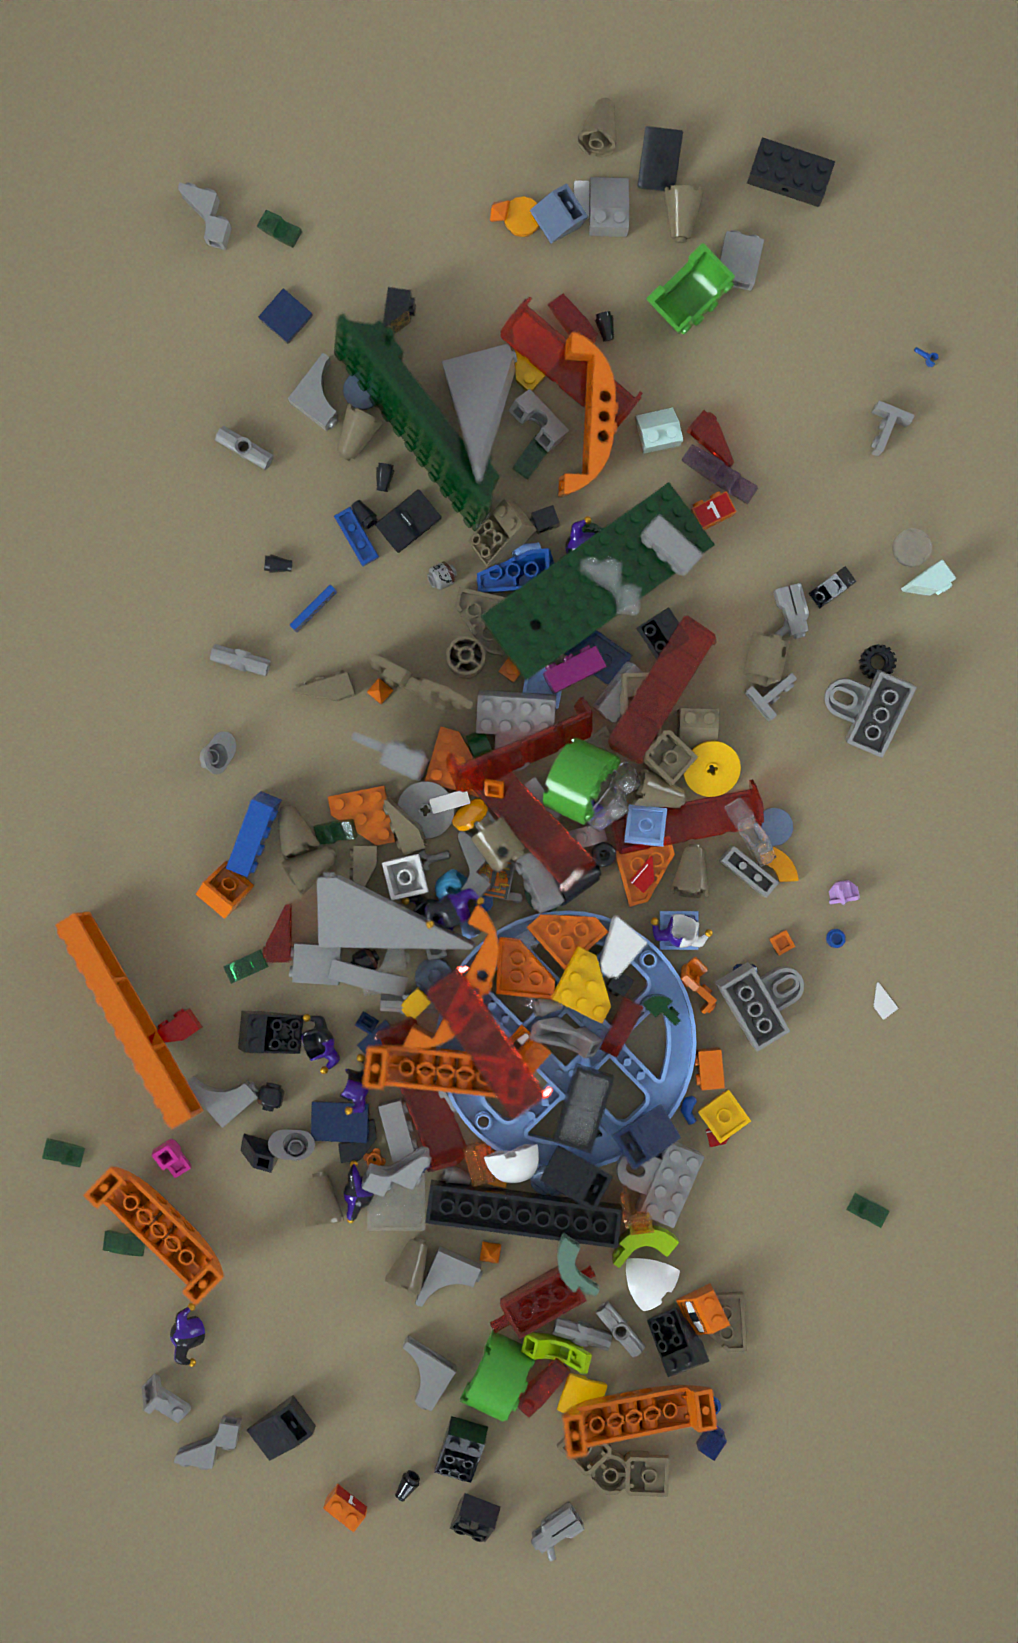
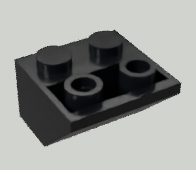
[636,607,690,660]
[450,1493,501,1542]

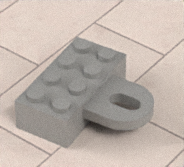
[824,669,917,758]
[476,690,556,771]
[351,732,429,781]
[715,962,804,1052]
[616,1142,705,1228]

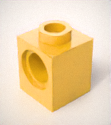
[401,987,432,1019]

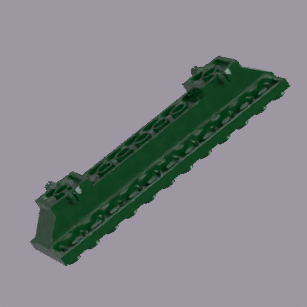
[334,313,500,531]
[480,482,715,681]

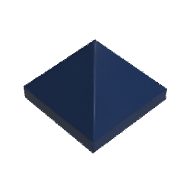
[355,1011,379,1035]

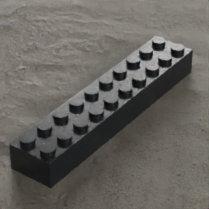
[425,1180,622,1248]

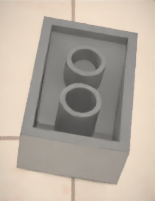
[589,177,629,237]

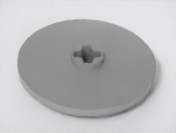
[398,781,455,839]

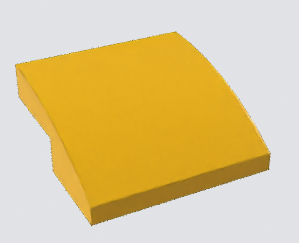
[557,1373,608,1413]

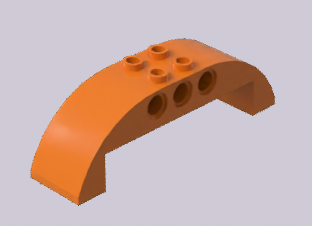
[558,332,618,497]
[403,904,498,1049]
[363,1045,526,1105]
[83,1166,224,1306]
[562,1385,717,1459]

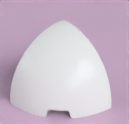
[484,1144,539,1183]
[626,1258,680,1311]

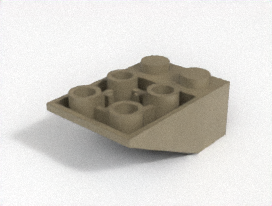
[468,499,537,567]

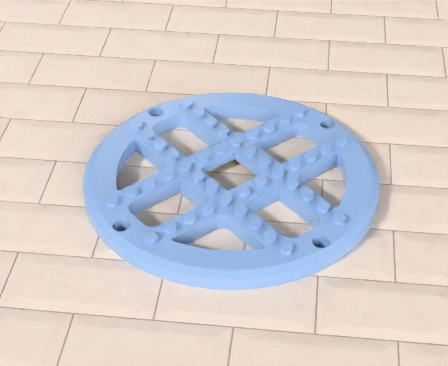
[436,910,696,1168]

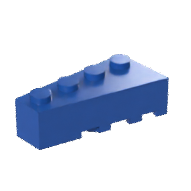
[226,791,282,877]

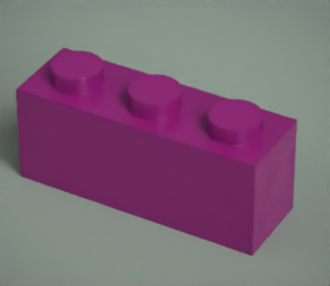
[543,645,606,694]

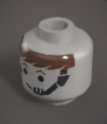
[427,561,457,590]

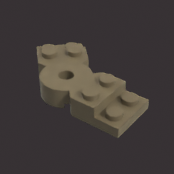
[368,653,473,711]
[620,672,698,786]
[557,1437,669,1497]

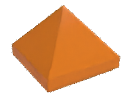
[490,200,510,222]
[367,678,394,704]
[485,779,504,799]
[479,1241,501,1264]

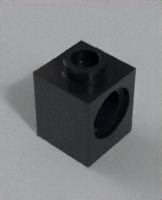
[529,505,560,534]

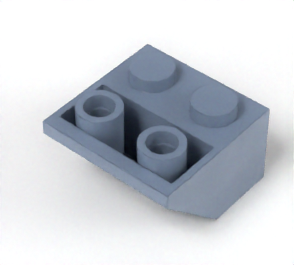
[530,184,588,244]

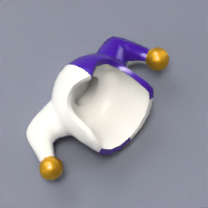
[650,914,713,948]

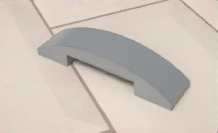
[328,959,408,996]

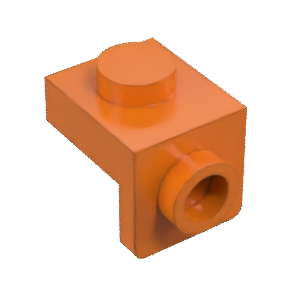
[681,957,708,991]
[695,984,717,1014]

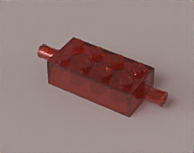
[490,1265,596,1339]

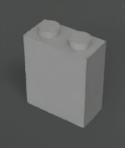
[719,230,764,291]
[289,942,343,985]

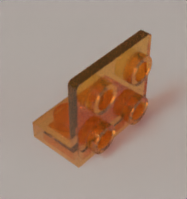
[620,1185,655,1235]

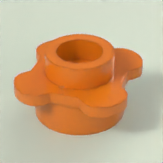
[363,1148,386,1166]

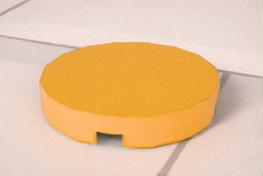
[504,196,540,237]
[452,799,488,831]

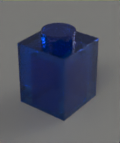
[696,1426,727,1461]

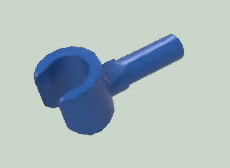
[914,347,939,367]

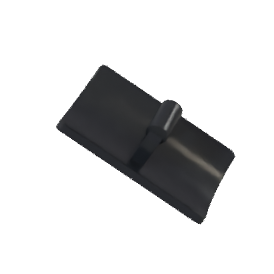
[637,126,683,191]
[375,489,442,553]

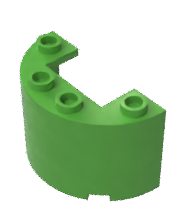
[646,243,735,335]
[543,737,621,825]
[460,1330,535,1422]

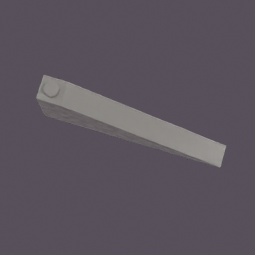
[442,343,517,482]
[317,872,475,949]

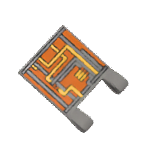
[478,861,523,903]

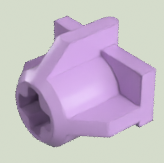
[829,880,860,905]

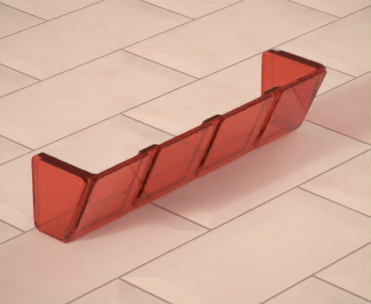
[500,296,643,428]
[608,615,717,765]
[446,697,593,793]
[461,756,596,893]
[609,779,764,854]
[427,966,552,1119]
[373,1017,468,1172]

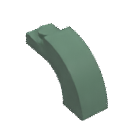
[557,1233,600,1297]

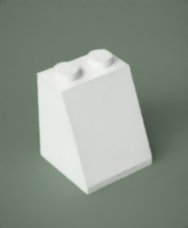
[599,914,647,978]

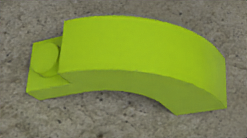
[612,1224,679,1268]
[521,1332,592,1374]

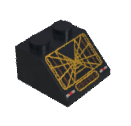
[383,287,416,334]

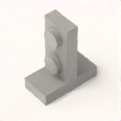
[871,401,914,456]
[744,673,797,721]
[142,1373,191,1423]

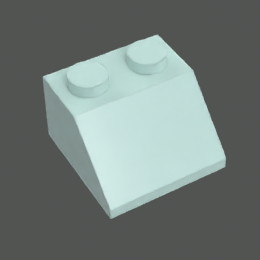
[635,408,683,454]
[901,560,956,596]

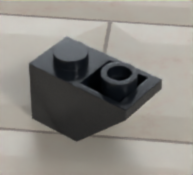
[808,566,857,608]
[240,1133,278,1173]

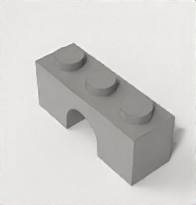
[508,389,569,452]

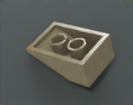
[677,708,719,768]

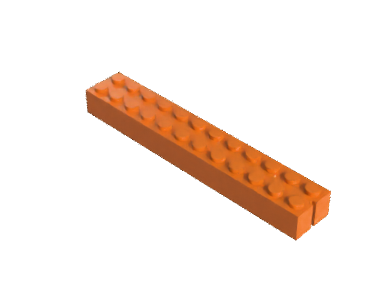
[55,911,204,1129]

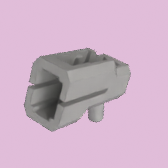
[773,583,809,639]
[531,1502,585,1561]

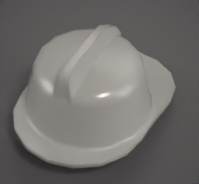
[200,731,236,774]
[268,1129,315,1161]

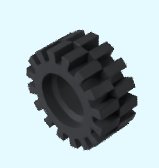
[859,644,897,679]

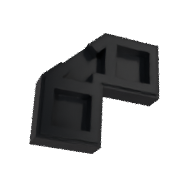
[338,1119,377,1163]

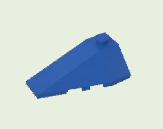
[477,548,554,592]

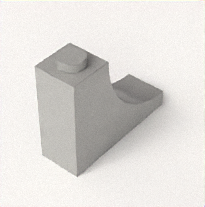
[288,353,338,431]
[187,1076,259,1128]
[415,1246,483,1307]
[403,1335,456,1411]

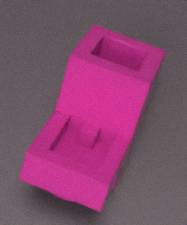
[151,1138,192,1178]

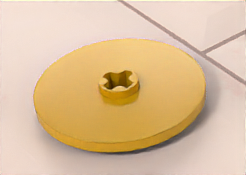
[683,741,741,797]

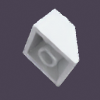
[382,854,429,900]

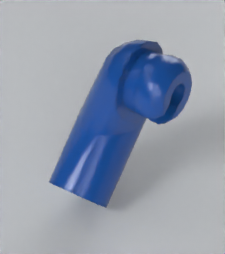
[680,1095,697,1125]

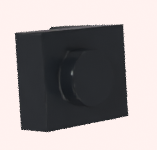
[606,973,634,997]

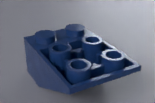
[612,1104,681,1170]

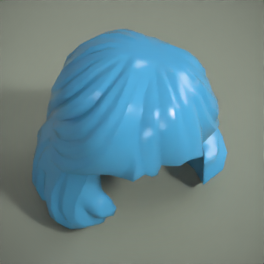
[435,869,468,901]

